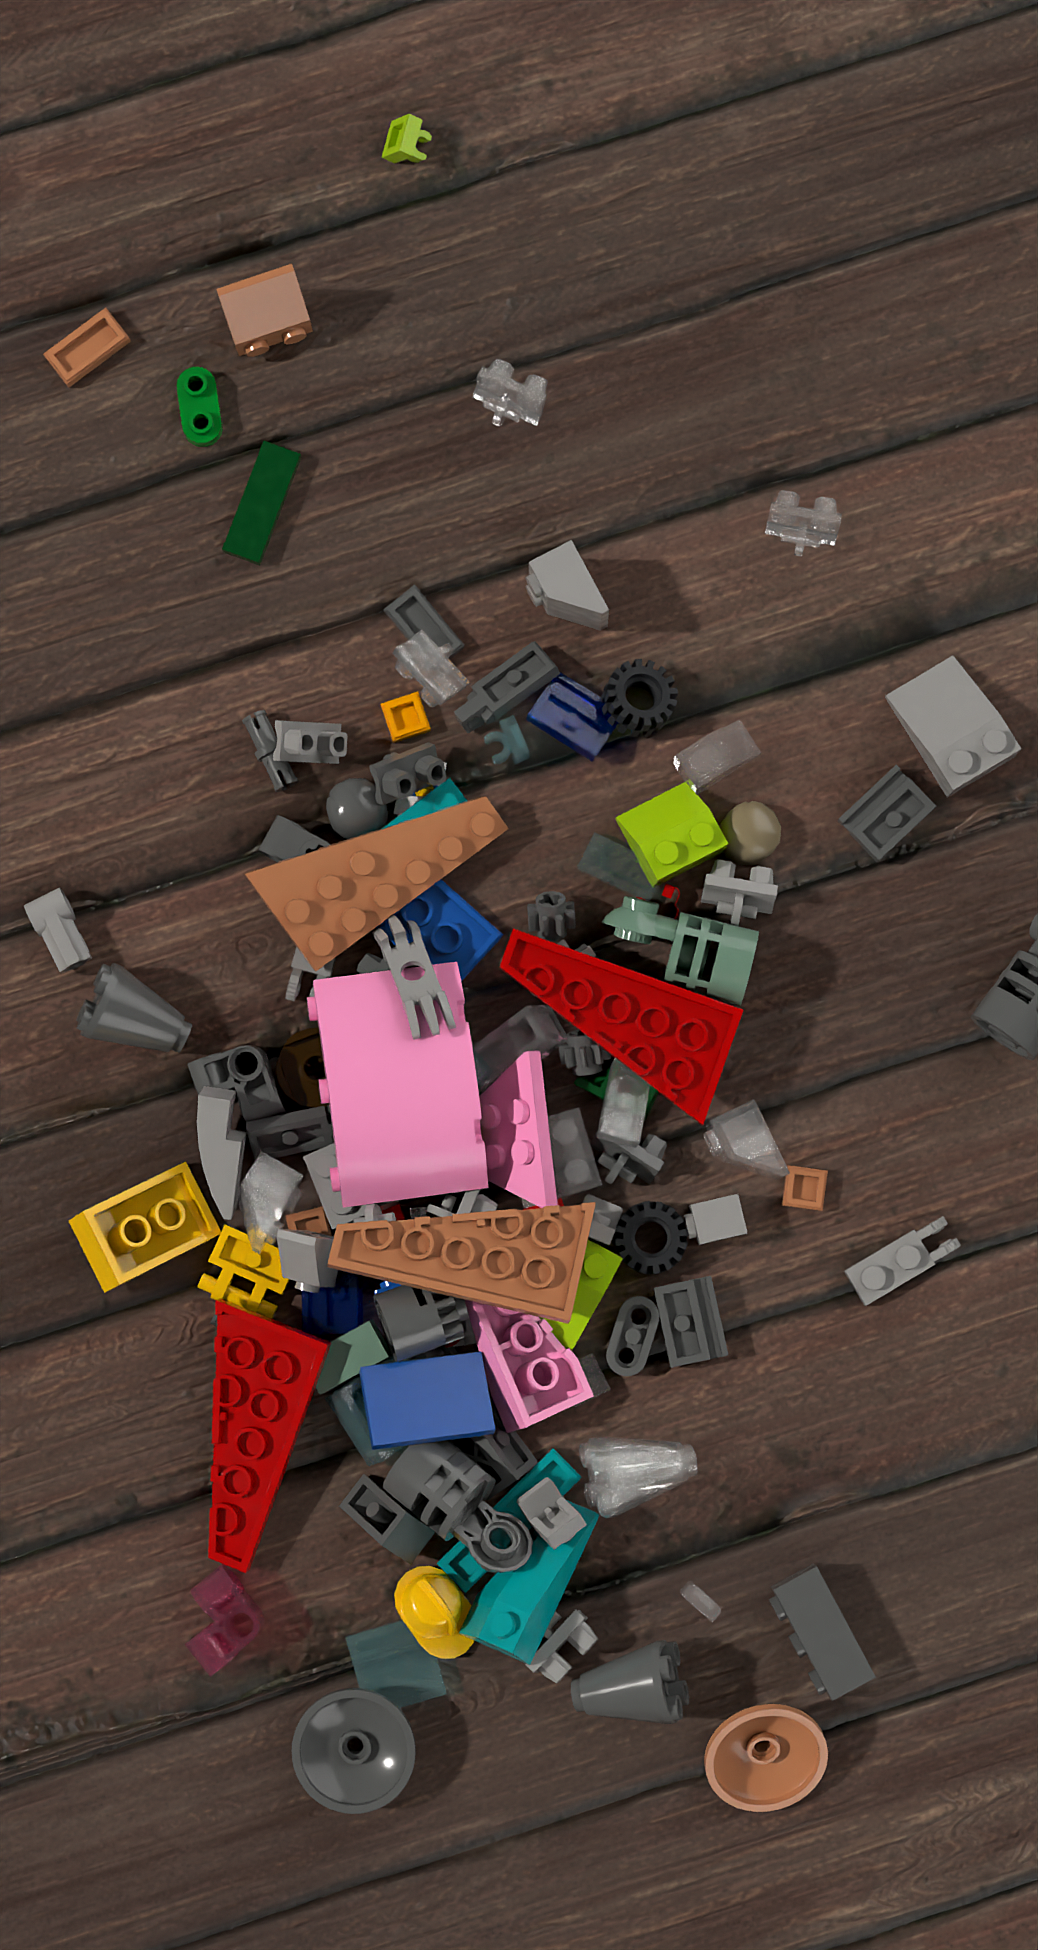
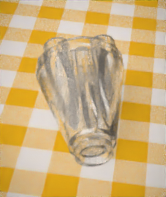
[579,1437,697,1518]

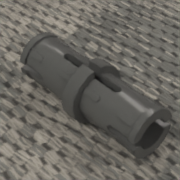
[242,710,299,792]

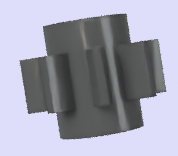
[527,891,576,941]
[559,1029,611,1076]

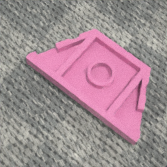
[479,1051,558,1208]

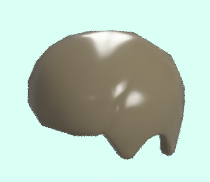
[719,801,781,865]

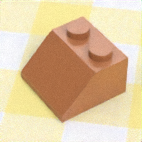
[216,264,313,357]

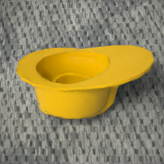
[394,1566,474,1659]

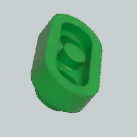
[177,367,223,447]

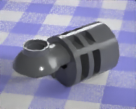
[971,914,1038,1061]
[383,1440,533,1573]

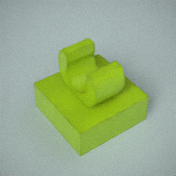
[382,114,432,163]

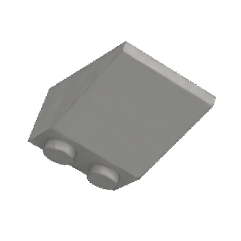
[885,656,1021,797]

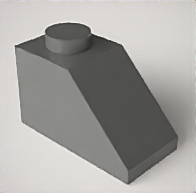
[339,1474,435,1565]

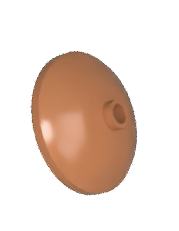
[704,1704,828,1812]

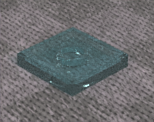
[345,1620,447,1708]

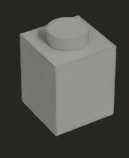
[684,1194,747,1245]

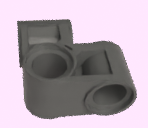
[187,1045,287,1122]

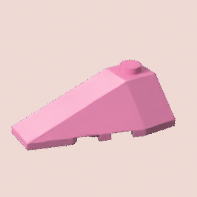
[464,1299,594,1433]

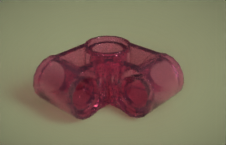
[185,1564,264,1677]

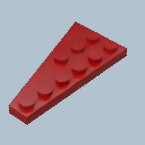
[500,928,743,1126]

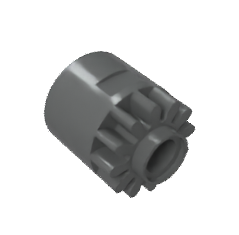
[373,1285,469,1362]

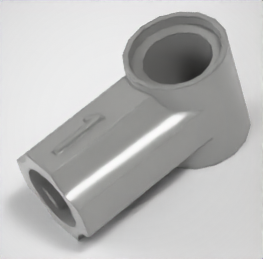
[24,887,92,973]

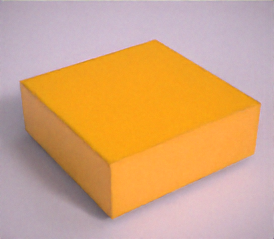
[380,691,431,743]

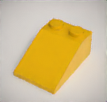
[68,1162,221,1293]

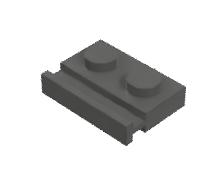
[838,765,936,863]
[653,1276,728,1368]

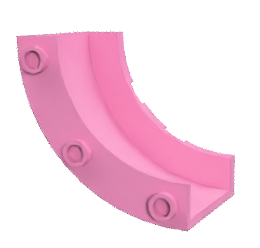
[307,962,488,1208]

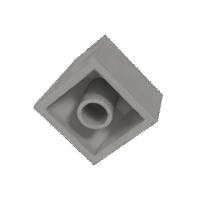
[525,540,609,631]

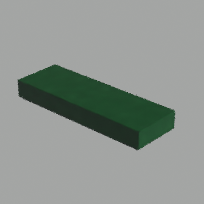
[222,441,302,566]

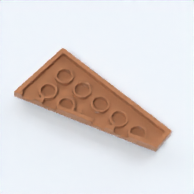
[243,796,509,971]
[327,1202,596,1324]

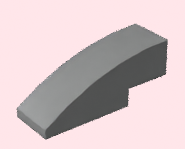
[197,1086,247,1220]

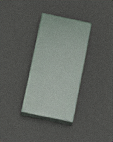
[316,1319,392,1395]

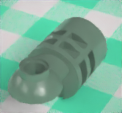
[602,896,759,1006]

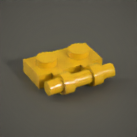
[197,1225,290,1319]

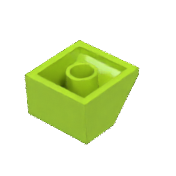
[615,782,728,888]

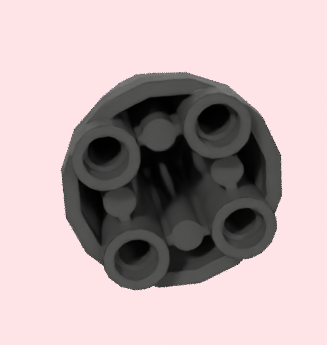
[76,963,192,1053]
[571,1640,689,1724]

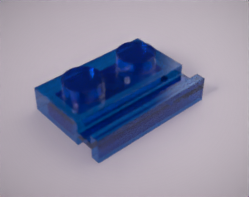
[526,671,619,762]
[302,1270,363,1335]

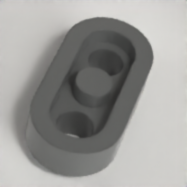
[606,1296,659,1376]

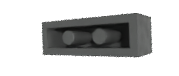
[769,1563,876,1701]

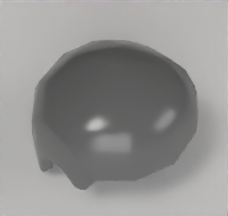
[326,778,388,840]

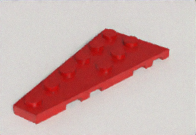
[208,1298,331,1573]

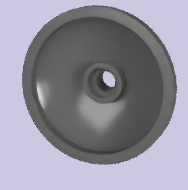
[291,1688,416,1814]

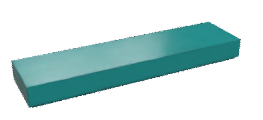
[437,1448,582,1593]

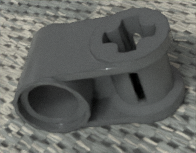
[258,815,330,863]

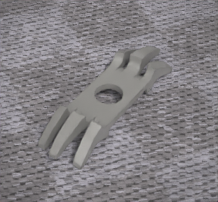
[372,914,456,1040]

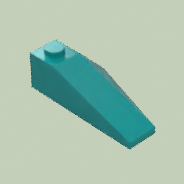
[459,1500,600,1665]

